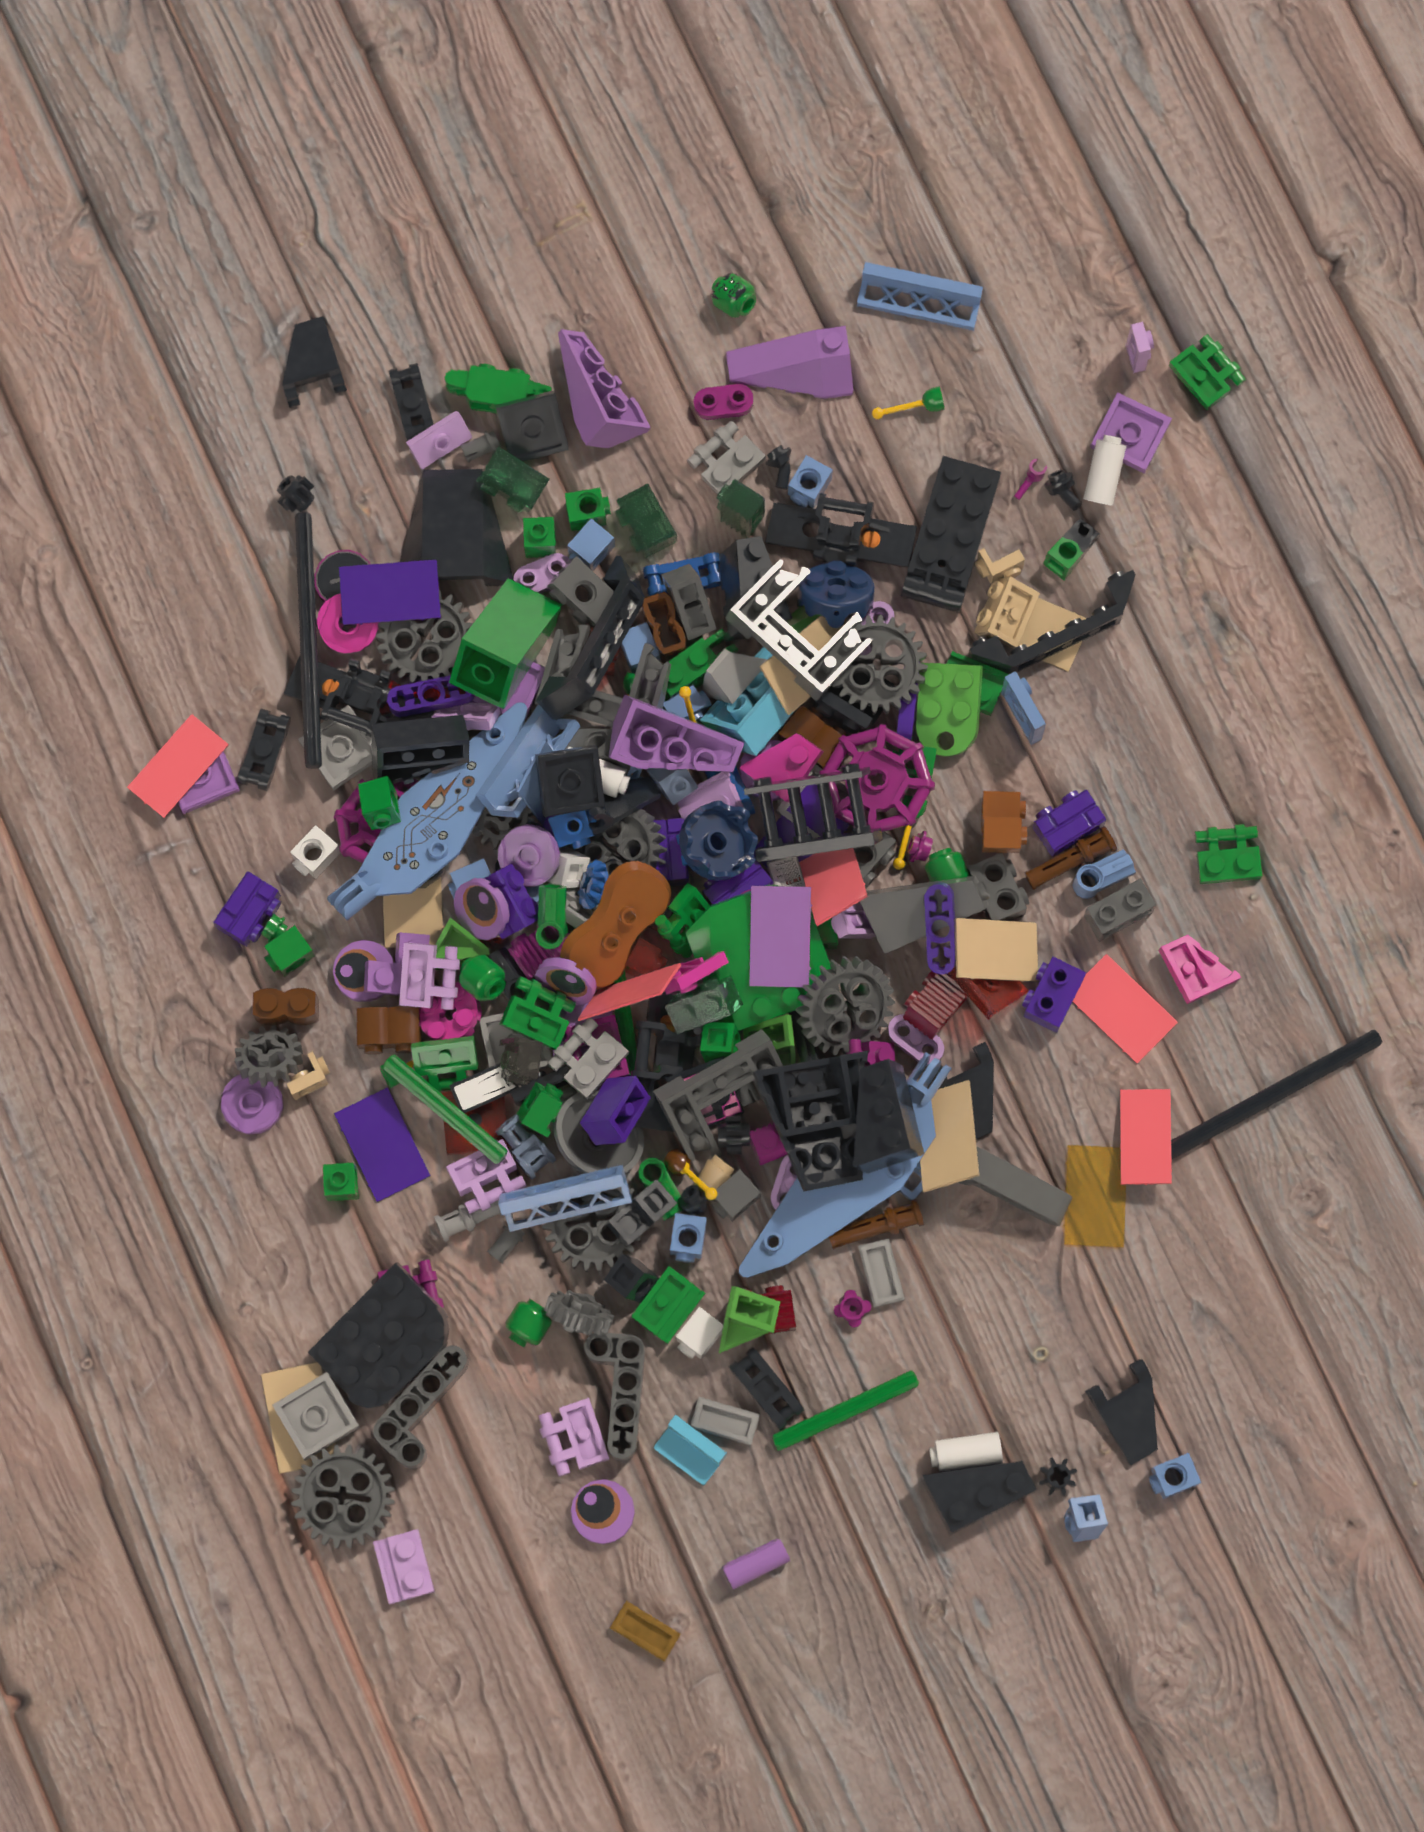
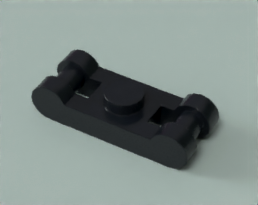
[388,363,434,441]
[237,709,291,791]
[728,1347,805,1431]

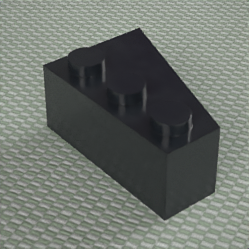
[719,536,793,642]
[371,715,470,785]
[853,1059,924,1174]
[921,1461,1037,1536]

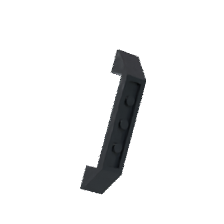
[536,556,645,720]
[968,570,1136,674]

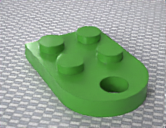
[916,662,983,757]

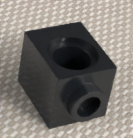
[603,1254,660,1303]

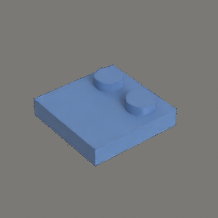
[1001,671,1046,745]

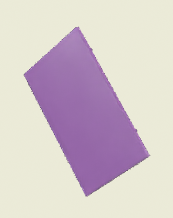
[749,886,812,987]

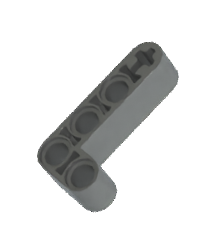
[958,1146,1073,1227]
[584,1332,645,1462]
[373,1345,469,1469]

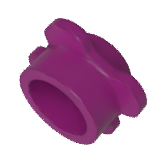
[907,831,933,862]
[834,1290,871,1328]

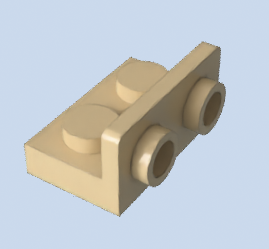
[974,577,1040,648]

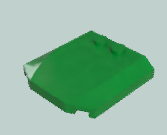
[685,885,840,1031]

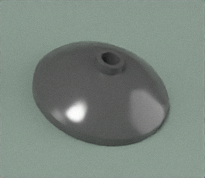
[554,1091,644,1174]

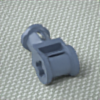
[495,1114,556,1180]

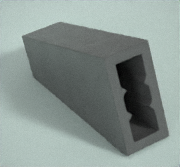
[860,876,991,954]

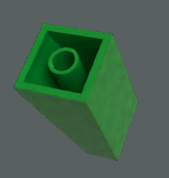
[449,578,562,709]

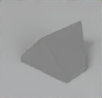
[702,649,768,704]

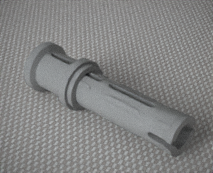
[434,1200,501,1242]

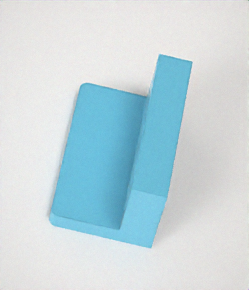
[654,1415,727,1485]

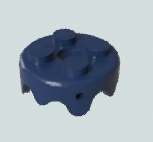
[797,561,875,628]
[679,801,758,881]

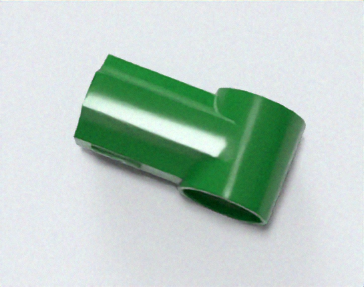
[536,884,568,949]
[638,1158,683,1221]

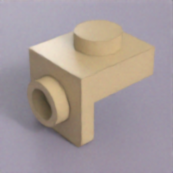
[975,548,1025,584]

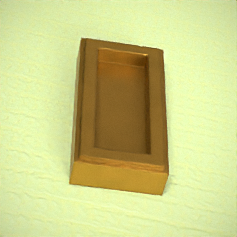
[610,1600,681,1662]

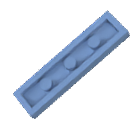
[857,262,983,331]
[476,704,580,818]
[498,1165,632,1232]

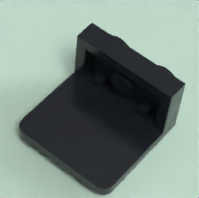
[814,661,896,734]

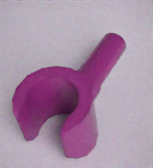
[1014,459,1047,500]

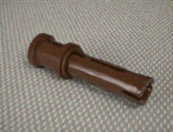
[1024,826,1117,890]
[829,1199,924,1250]

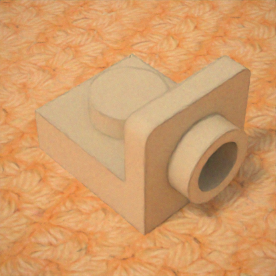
[287,1051,330,1100]

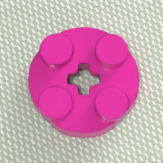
[317,594,379,653]
[419,982,482,1041]

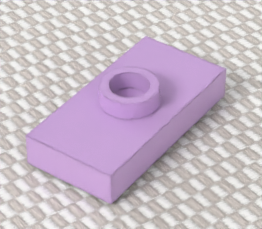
[406,410,473,469]
[432,702,501,730]

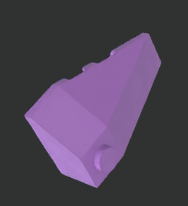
[726,326,853,399]
[558,329,651,448]
[609,694,744,772]

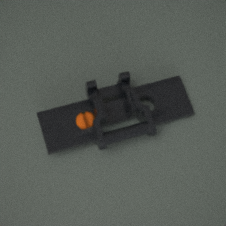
[766,493,917,568]
[284,656,434,738]
[631,990,702,1132]

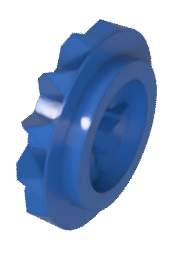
[578,860,608,910]

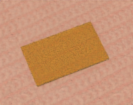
[1063,1145,1126,1248]

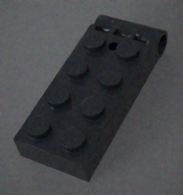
[901,455,1001,613]

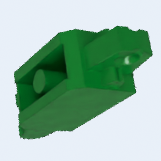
[444,363,552,414]
[664,629,739,702]

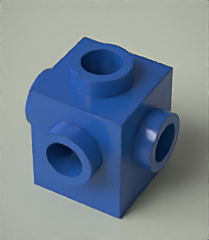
[548,810,597,849]

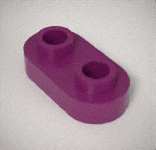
[694,384,754,420]

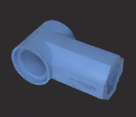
[1072,849,1136,899]

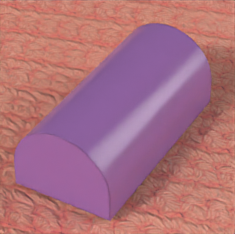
[722,1538,791,1590]

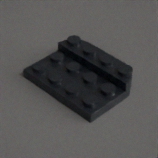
[308,1262,449,1408]

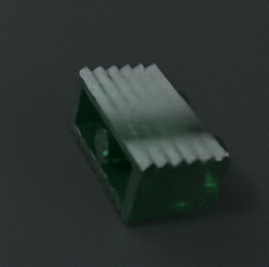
[476,447,550,513]
[716,479,765,538]
[614,483,677,558]

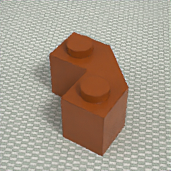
[981,791,1027,853]

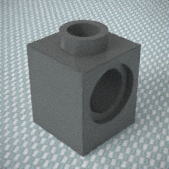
[711,1170,761,1222]

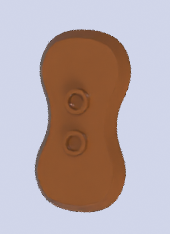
[560,861,671,990]

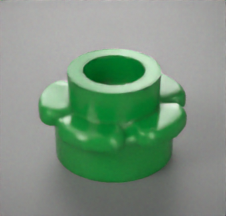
[261,914,288,943]

